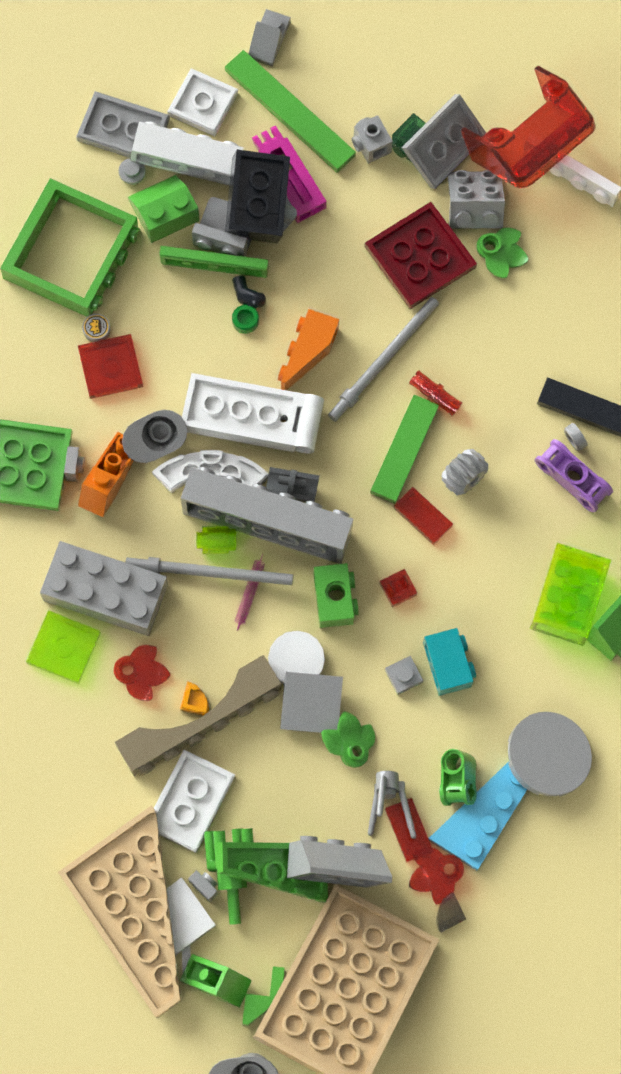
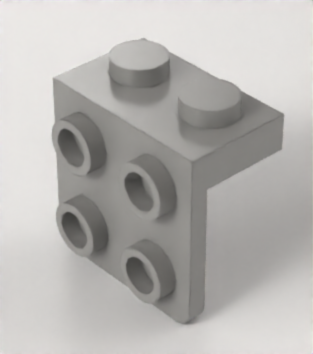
[448,170,505,229]
[192,197,251,257]

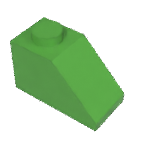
[180,954,252,1008]

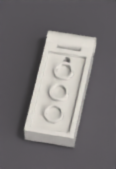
[182,373,324,454]

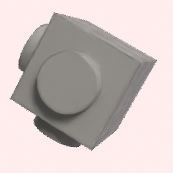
[352,115,393,164]

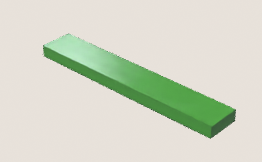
[225,50,356,173]

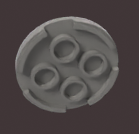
[508,712,592,797]

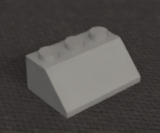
[287,836,392,888]

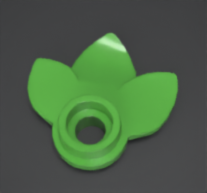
[476,228,528,278]
[321,711,375,768]

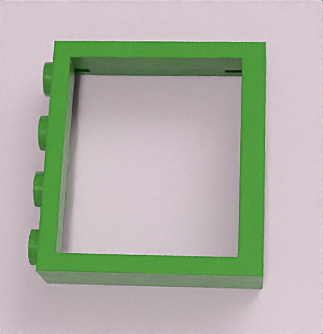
[0,178,140,317]

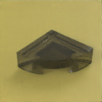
[436,892,466,932]

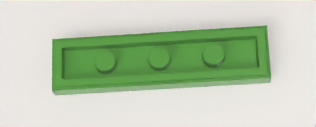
[159,246,269,278]
[370,395,439,504]

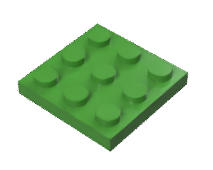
[0,419,73,511]

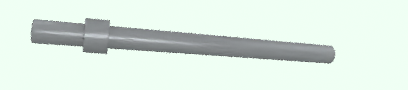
[328,297,439,422]
[125,557,294,585]

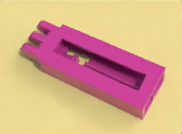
[252,126,327,223]

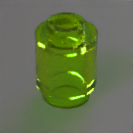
[196,526,236,554]

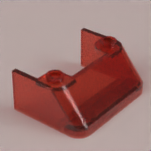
[461,66,596,188]

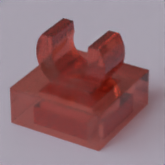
[379,569,417,608]

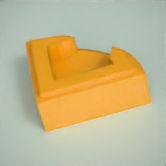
[180,681,209,716]

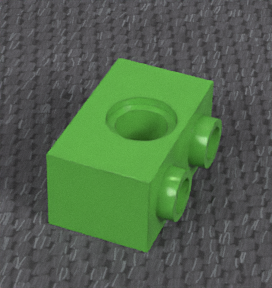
[313,563,359,628]

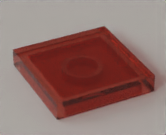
[78,334,143,399]

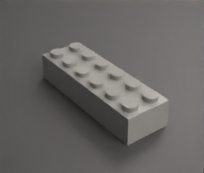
[181,467,353,564]

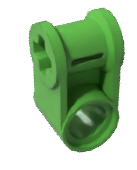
[439,749,477,806]

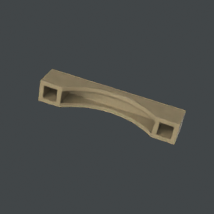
[115,655,281,776]

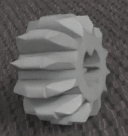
[441,449,488,495]

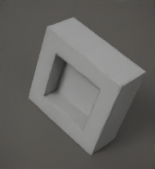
[64,446,85,482]
[385,656,423,695]
[188,870,218,902]

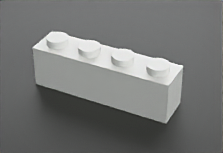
[130,121,244,185]

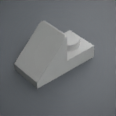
[248,9,291,66]

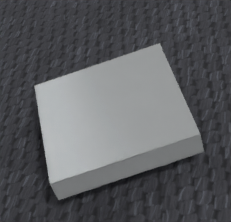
[280,671,343,733]

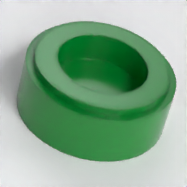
[232,305,259,334]

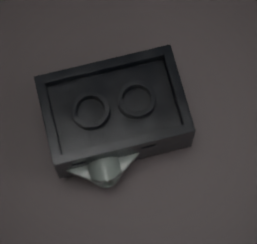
[225,149,297,244]

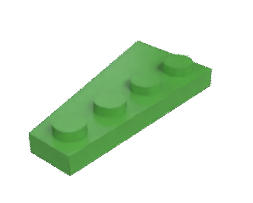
[217,842,328,903]

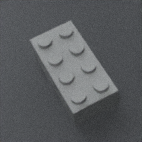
[40,541,168,636]

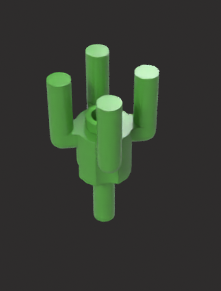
[204,828,254,925]

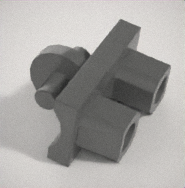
[266,467,319,503]

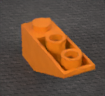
[278,309,340,390]
[78,432,134,517]

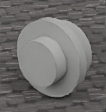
[119,158,145,185]

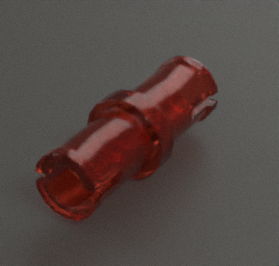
[409,370,463,417]

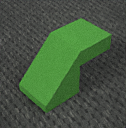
[242,966,285,1026]

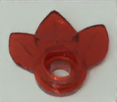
[113,645,170,701]
[409,847,464,905]

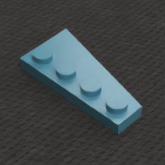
[428,762,527,871]

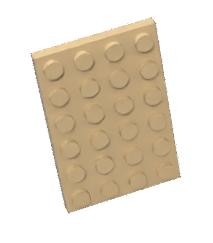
[253,884,439,1074]

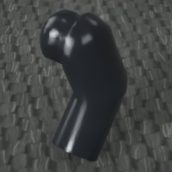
[232,275,266,309]

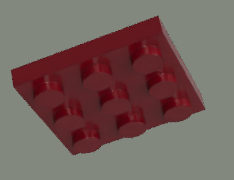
[364,202,477,309]

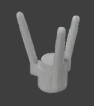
[368,771,416,839]

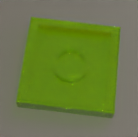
[26,610,101,684]

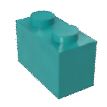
[423,628,476,696]

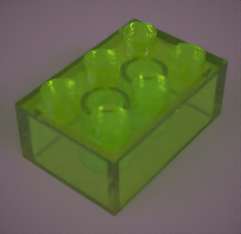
[529,543,611,646]

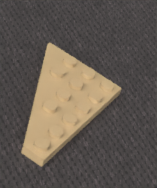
[58,805,182,1018]

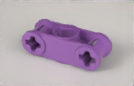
[535,439,613,513]

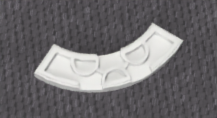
[152,450,269,493]

